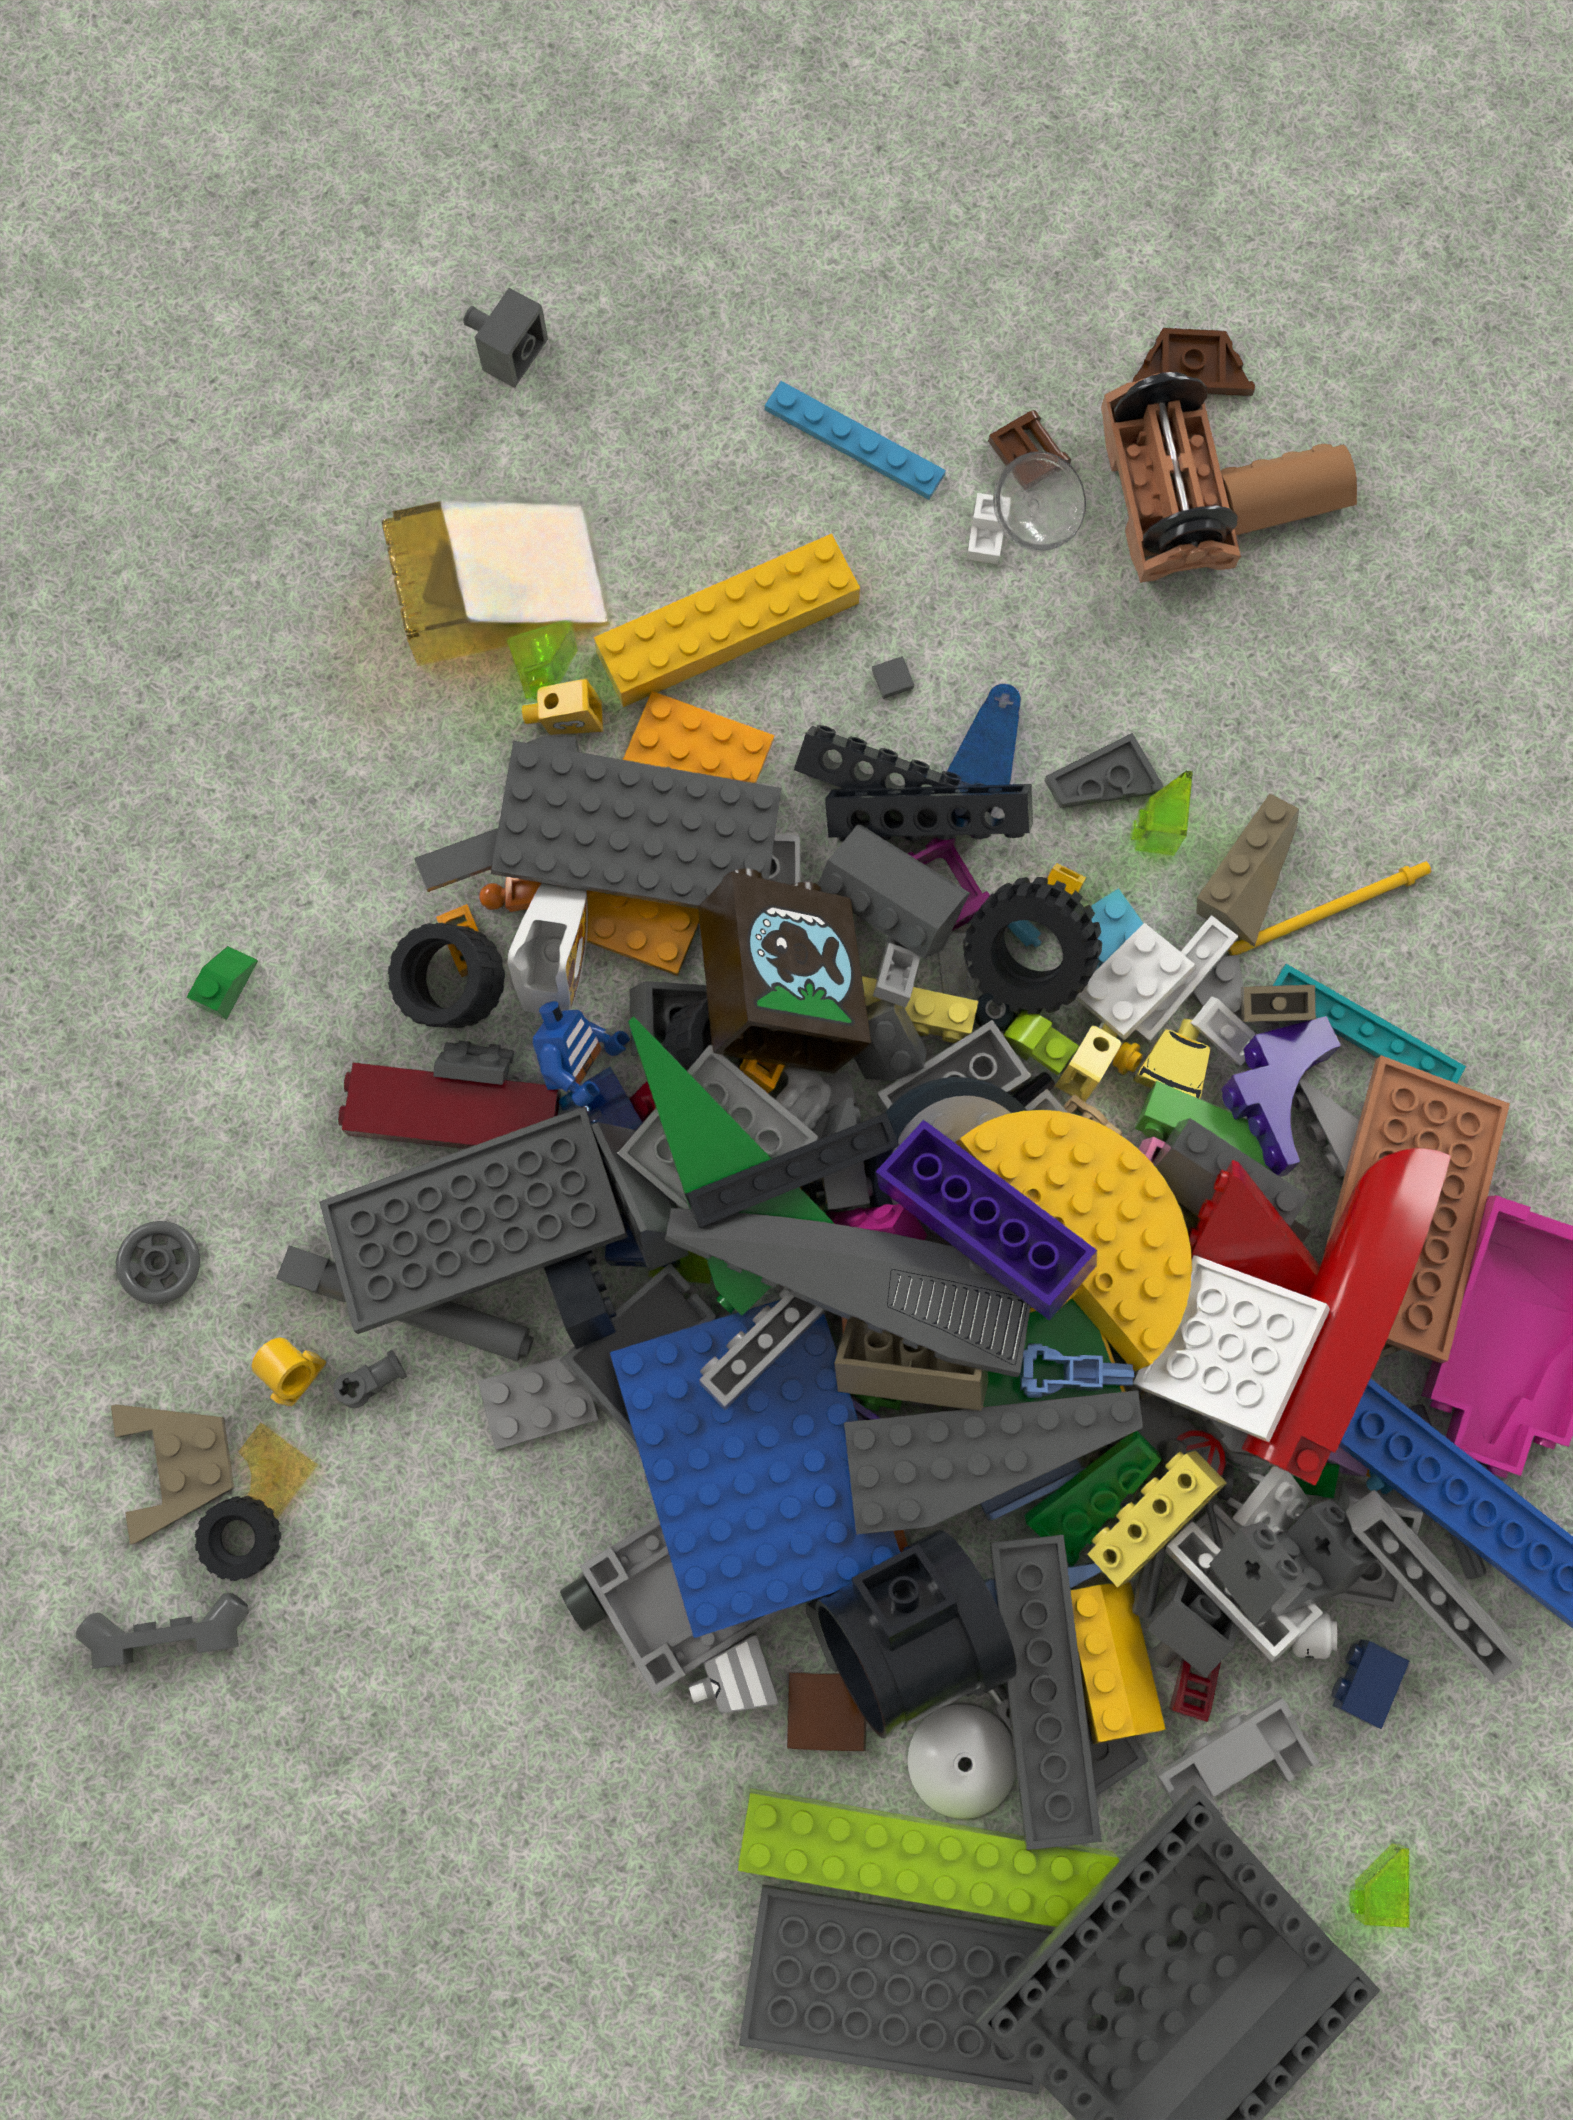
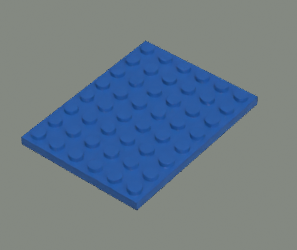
[610,1299,900,1638]

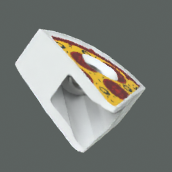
[508,883,588,1014]

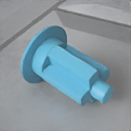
[1007,920,1041,948]

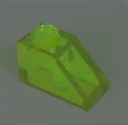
[1349,1843,1410,1928]

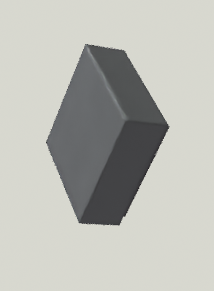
[872,656,914,699]

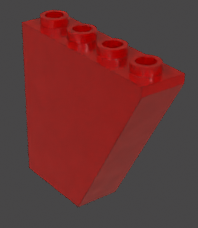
[1188,1160,1320,1297]

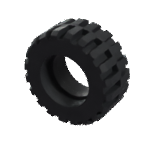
[964,877,1102,1015]

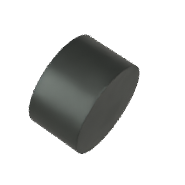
[560,1575,608,1631]

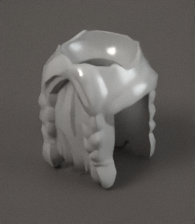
[768,1066,831,1130]

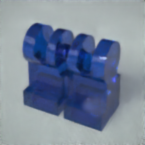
[558,1067,643,1131]

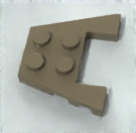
[111,1404,234,1545]

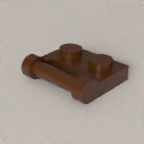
[988,410,1071,491]

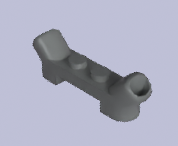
[76,1593,249,1669]

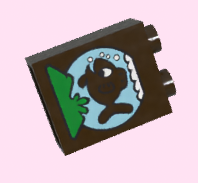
[698,869,871,1074]

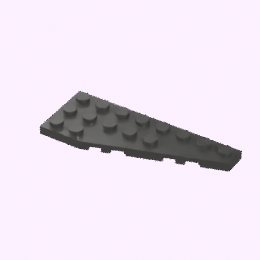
[844,1390,1143,1535]

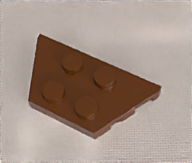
[1132,328,1255,396]

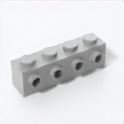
[699,1287,827,1410]

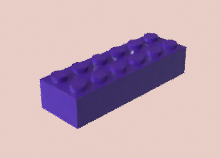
[876,1119,1097,1321]

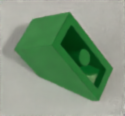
[187,946,258,1020]

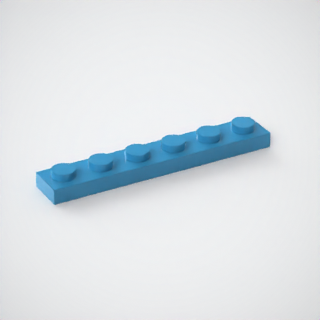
[765,381,946,500]

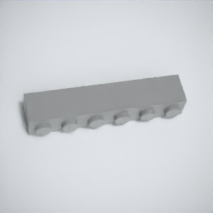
[1346,1489,1523,1685]

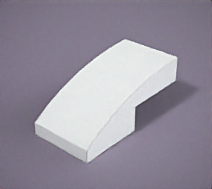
[966,493,1009,565]

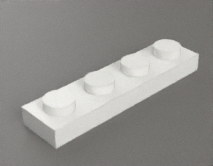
[1135,915,1238,1043]

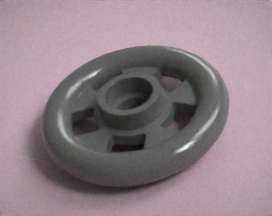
[116,1221,200,1304]

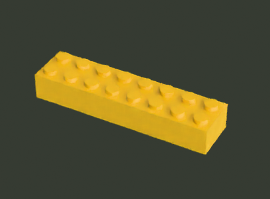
[593,533,860,707]

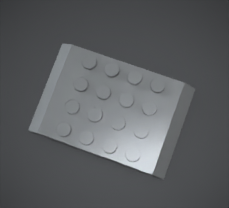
[580,1518,791,1695]

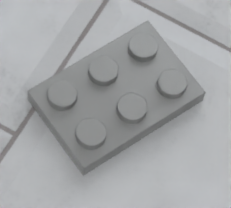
[478,1356,599,1450]

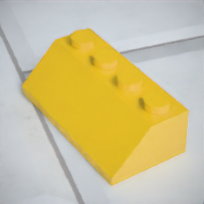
[1070,1582,1166,1744]

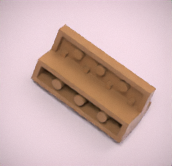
[1221,444,1357,535]

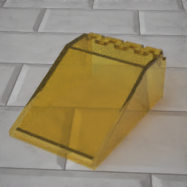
[381,501,609,666]

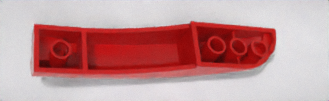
[1241,1148,1451,1485]

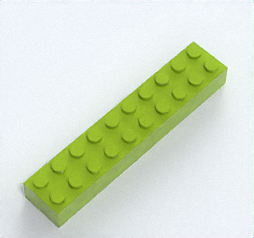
[737,1788,1119,1927]

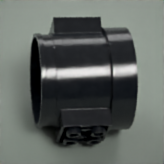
[815,1530,1017,1739]

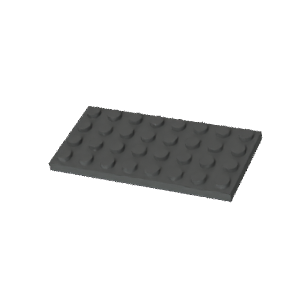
[491,740,782,909]
[319,1106,628,1334]
[739,1884,1052,2094]

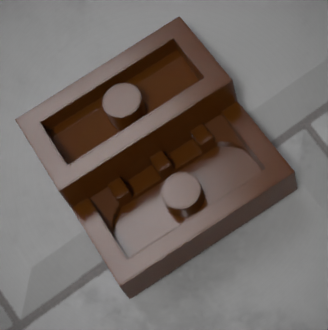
[787,1672,866,1751]

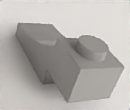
[873,936,921,1008]

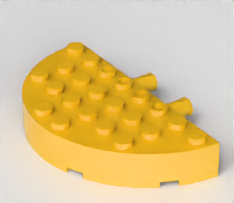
[955,1110,1192,1372]

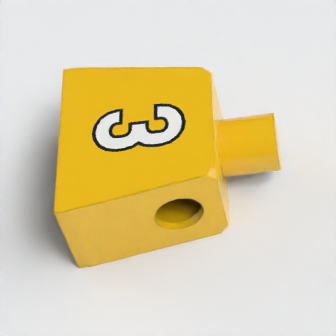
[522,679,603,735]

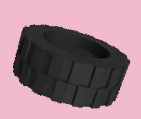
[195,1496,281,1581]

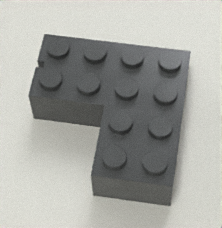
[559,1263,717,1452]

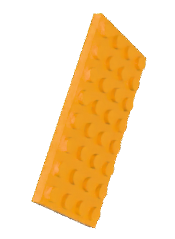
[586,691,774,976]

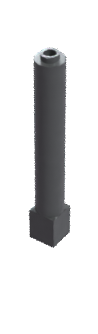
[276,1245,534,1362]

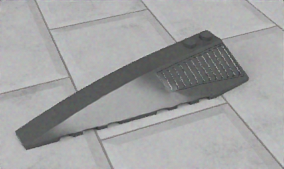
[665,1208,1030,1377]

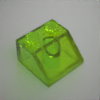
[506,618,578,700]
[1130,770,1193,856]

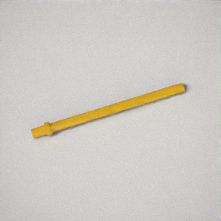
[1228,861,1431,956]

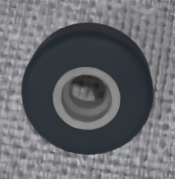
[975,992,1015,1031]

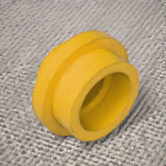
[1112,1042,1143,1075]

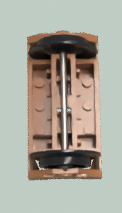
[1101,372,1241,583]

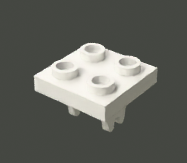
[1226,1466,1310,1536]

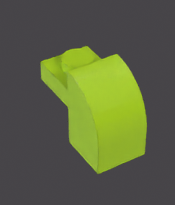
[1003,1010,1079,1076]

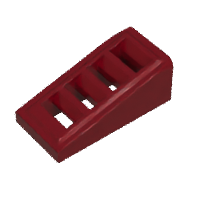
[1169,1658,1221,1722]

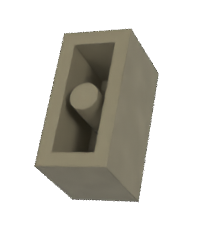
[1241,985,1316,1022]

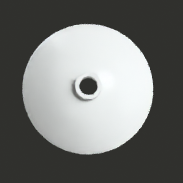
[908,1704,1016,1819]

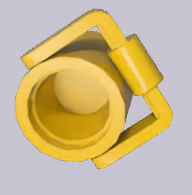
[251,1337,326,1406]

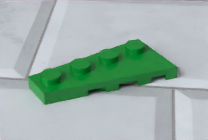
[1024,1431,1161,1566]

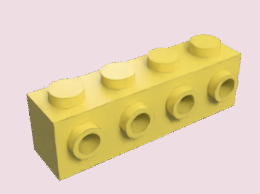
[862,976,978,1043]
[1087,1450,1227,1588]

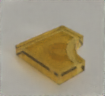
[238,1422,318,1519]

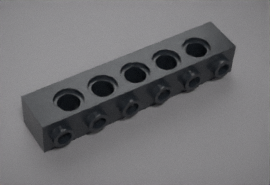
[794,725,994,840]
[825,784,1033,842]

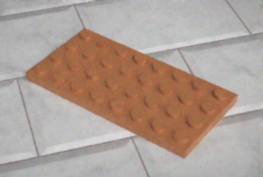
[1321,1055,1510,1364]

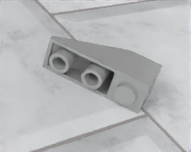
[1292,1079,1359,1179]

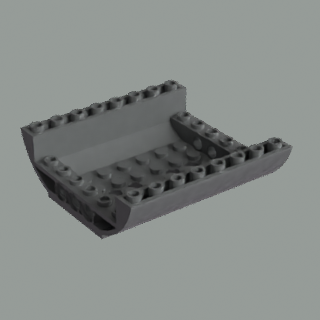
[973,1785,1380,2120]

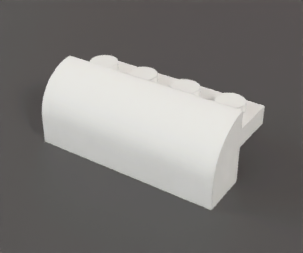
[1165,1504,1323,1662]

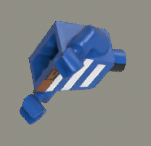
[532,1001,630,1107]

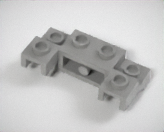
[1155,1696,1320,1823]

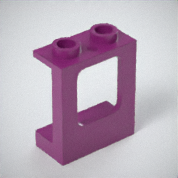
[907,838,990,932]

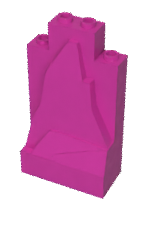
[1421,1195,1573,1479]

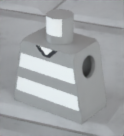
[688,1633,779,1714]

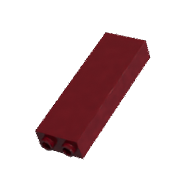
[338,1062,561,1149]

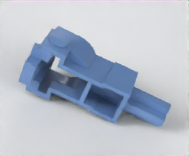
[1020,1343,1134,1398]

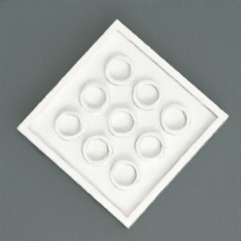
[1133,1255,1330,1442]

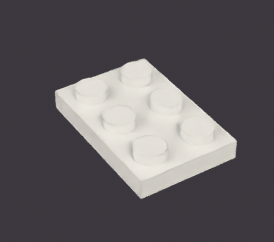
[1076,923,1196,1040]

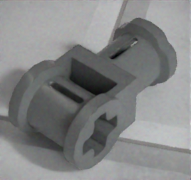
[333,1350,407,1408]

